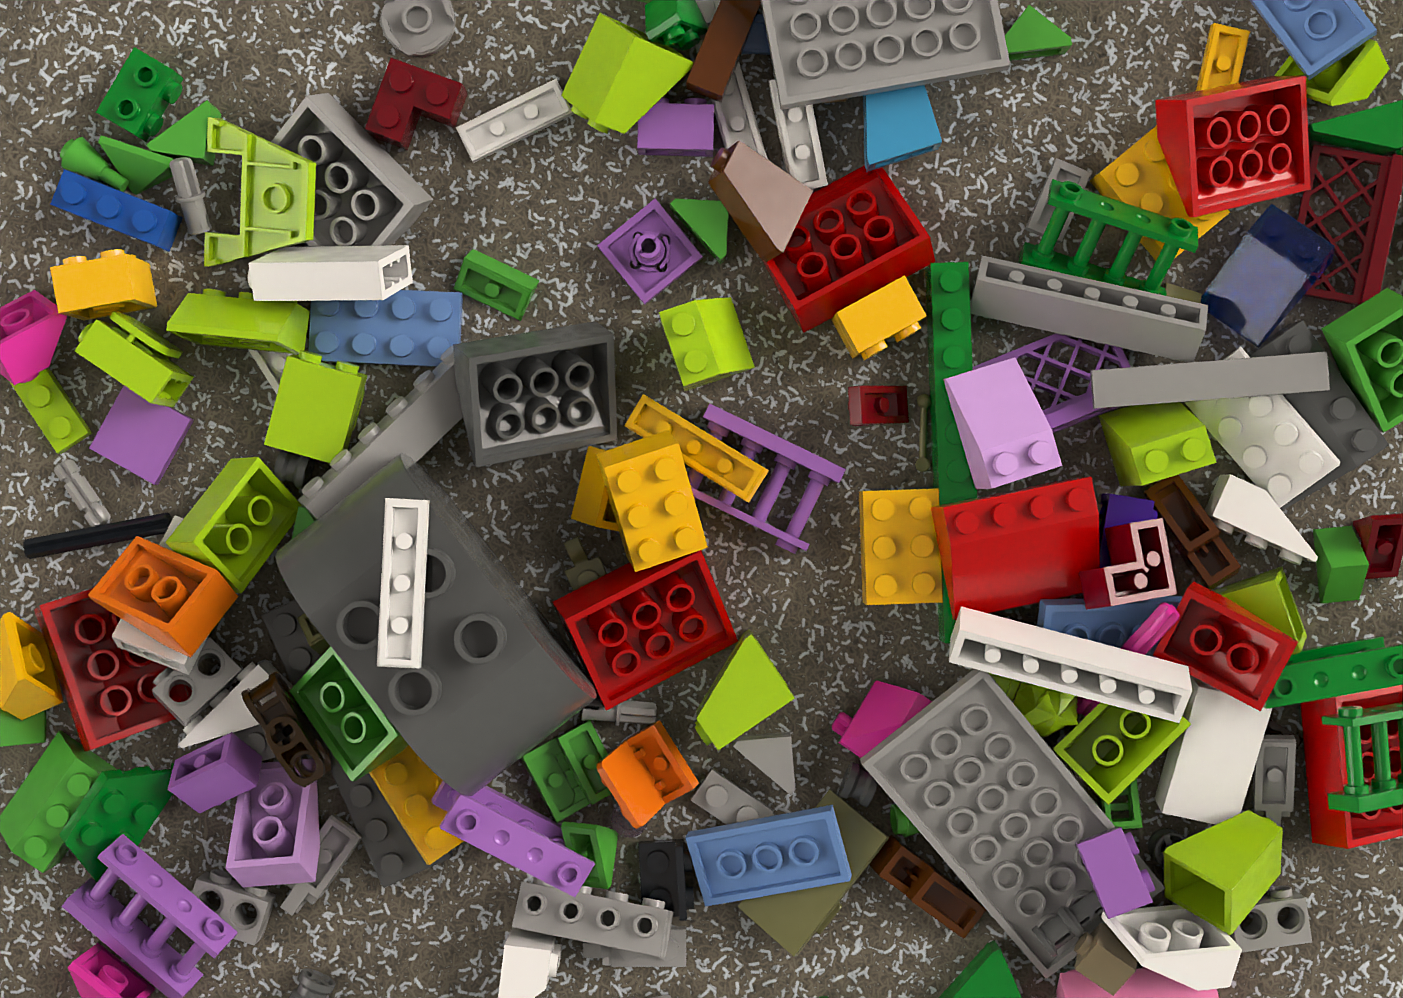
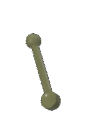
[915,394,931,472]

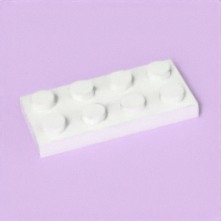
[1185,346,1340,508]

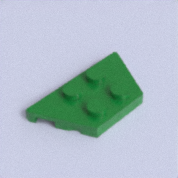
[59,763,174,882]

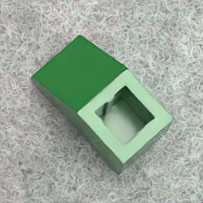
[645,0,709,50]

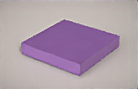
[89,385,194,485]

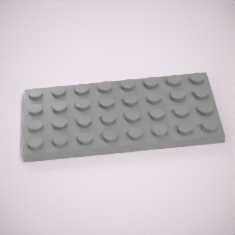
[860,669,1165,979]

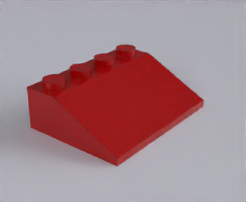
[1155,75,1311,218]
[761,165,935,333]
[931,477,1100,620]
[552,550,738,711]
[34,588,192,751]
[1301,685,1403,849]

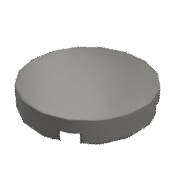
[380,0,456,58]

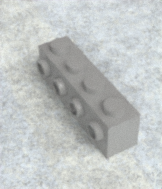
[512,877,674,958]

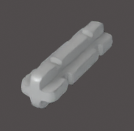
[54,459,111,527]

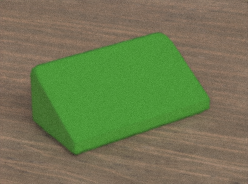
[453,249,539,321]

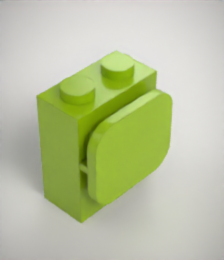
[75,311,194,407]
[264,350,367,463]

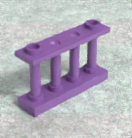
[688,403,846,554]
[431,781,595,897]
[62,834,238,998]

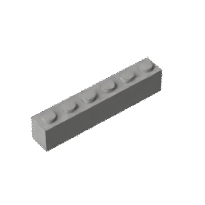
[970,255,1208,363]
[298,345,463,519]

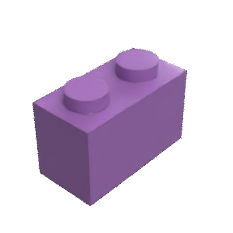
[637,98,714,157]
[167,732,263,814]
[1075,826,1155,919]

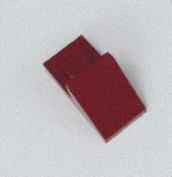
[848,386,909,426]
[1353,513,1403,579]

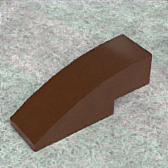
[686,0,761,103]
[1144,475,1241,590]
[869,834,986,939]

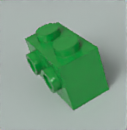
[96,47,184,142]

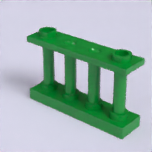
[1018,179,1198,296]
[1264,636,1403,709]
[1322,702,1403,813]

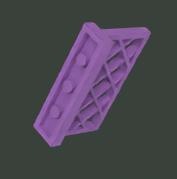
[973,333,1131,434]

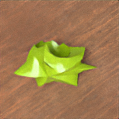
[1013,682,1079,738]

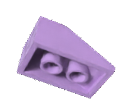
[943,357,1062,489]
[225,759,320,888]

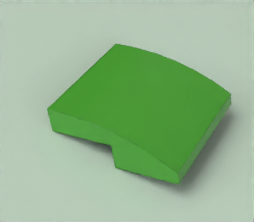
[521,720,612,823]

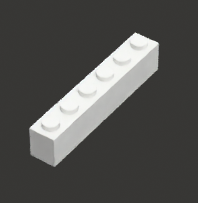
[949,606,1192,723]

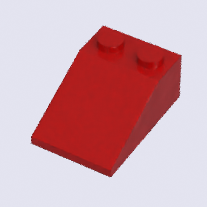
[1153,581,1298,711]

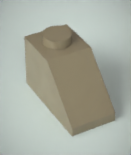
[1074,923,1137,996]

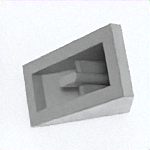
[732,732,796,795]

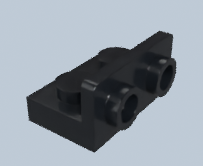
[638,839,694,921]

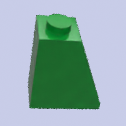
[939,940,1022,998]

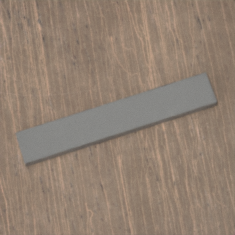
[1090,352,1330,409]

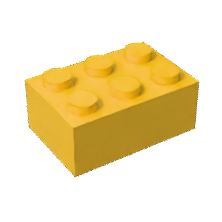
[1090,125,1230,261]
[596,430,708,572]
[859,488,943,605]

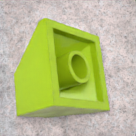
[1274,39,1390,106]

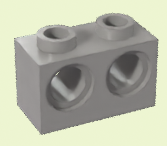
[152,638,242,727]
[192,869,277,945]
[1228,886,1312,953]

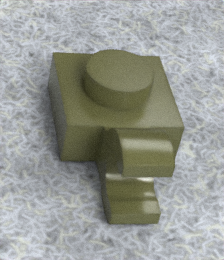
[564,536,607,591]

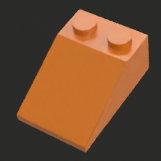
[88,536,239,658]

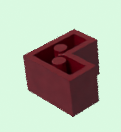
[365,58,468,151]
[1079,518,1177,610]

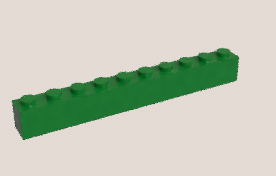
[925,262,977,643]

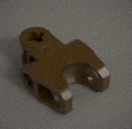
[241,672,333,787]

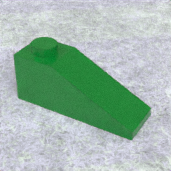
[1308,100,1403,155]

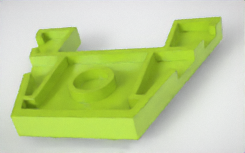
[204,117,316,267]

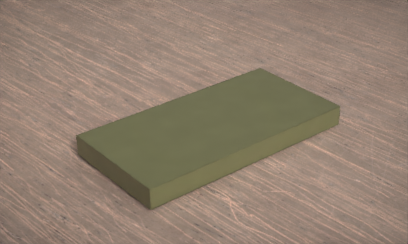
[738,789,889,957]

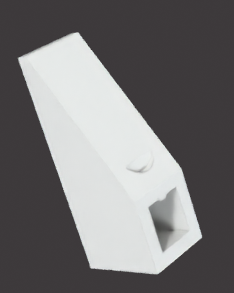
[1205,474,1318,565]
[178,660,293,748]

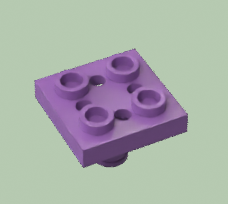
[597,198,703,305]

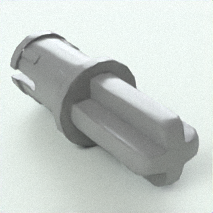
[170,157,212,235]
[581,698,657,726]

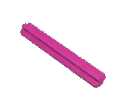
[1077,602,1180,716]

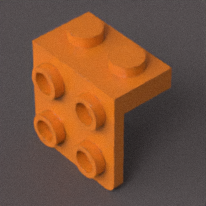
[597,720,699,829]

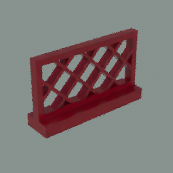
[1281,144,1403,307]

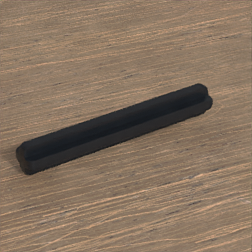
[23,513,172,559]

